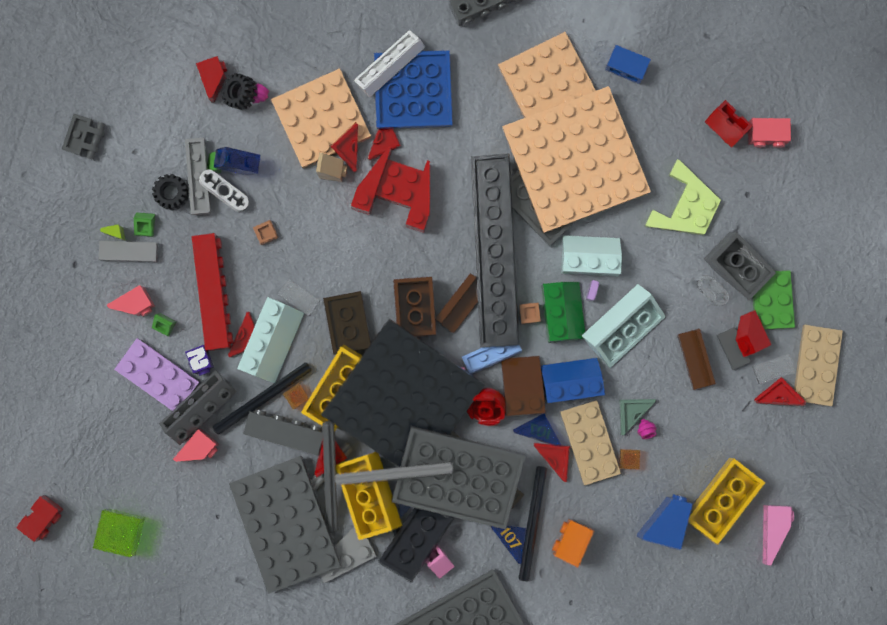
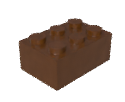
[393,277,436,337]

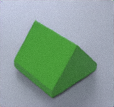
[152,313,177,336]

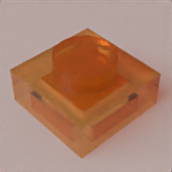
[283,383,309,410]
[619,449,640,470]

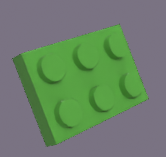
[753,270,795,330]

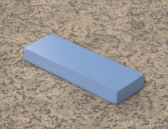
[462,345,522,375]

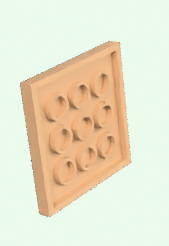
[498,32,596,118]
[271,68,371,168]

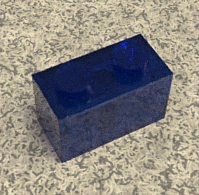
[214,147,261,175]

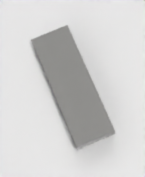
[99,241,158,262]

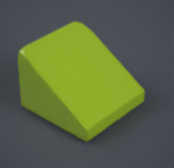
[100,224,126,241]

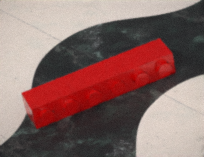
[191,233,234,351]

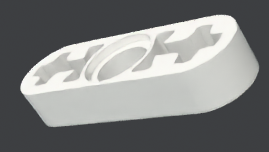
[199,170,249,212]

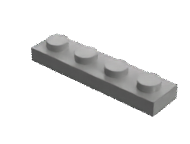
[185,138,211,215]

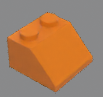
[552,519,594,567]

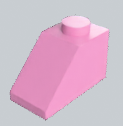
[426,544,455,579]

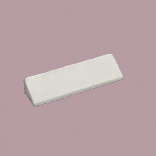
[354,30,425,97]

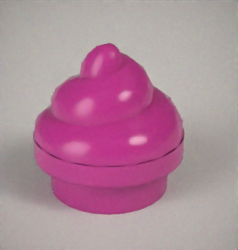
[252,83,269,104]
[637,419,657,440]

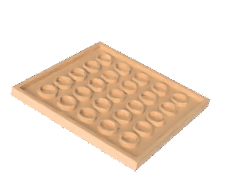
[502,86,651,233]

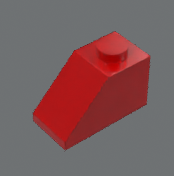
[196,56,228,103]
[736,310,771,357]

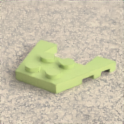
[645,159,721,235]

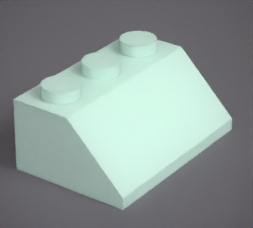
[561,236,622,276]

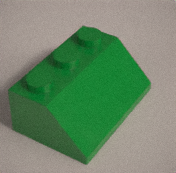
[541,282,585,343]

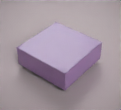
[585,280,600,302]

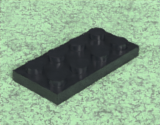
[378,508,454,583]

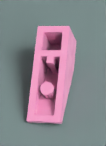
[763,505,794,565]

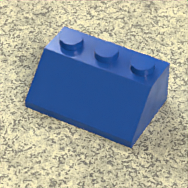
[541,358,605,404]

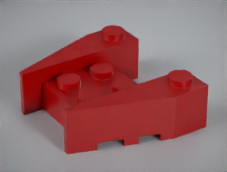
[351,147,430,233]

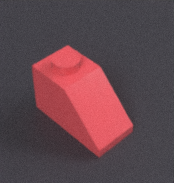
[107,285,155,317]
[173,429,219,462]

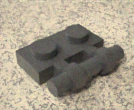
[61,114,106,160]

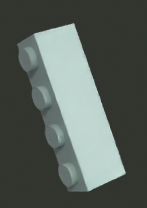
[582,284,666,368]
[237,297,304,383]

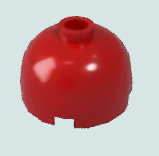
[467,387,506,426]

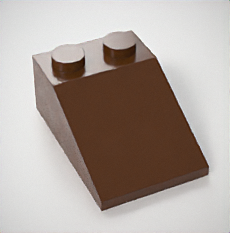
[501,356,545,416]

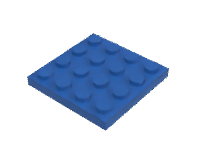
[374,50,452,129]

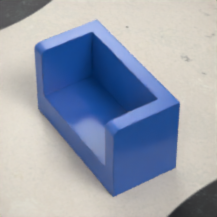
[605,45,651,84]

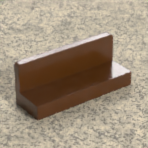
[435,273,478,333]
[677,328,716,390]

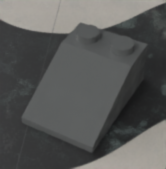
[704,232,776,300]

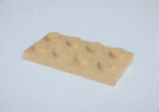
[794,325,843,406]
[560,400,621,486]

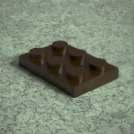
[323,291,371,355]

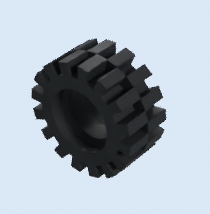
[221,73,257,110]
[152,174,189,210]

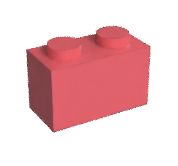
[748,118,791,148]

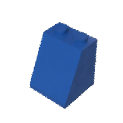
[637,494,692,550]

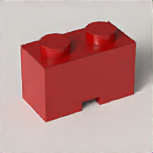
[704,100,753,148]
[16,495,63,542]

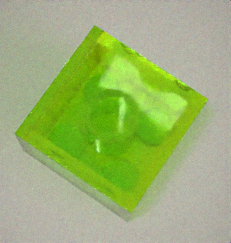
[93,508,145,557]

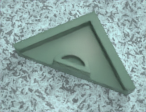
[619,399,656,435]

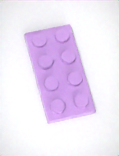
[114,338,200,411]

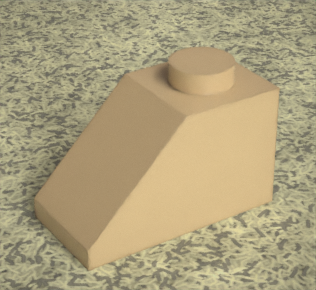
[316,153,347,182]

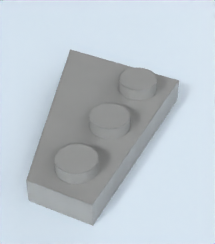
[320,527,377,583]

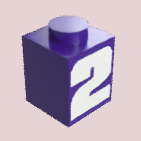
[185,345,214,376]

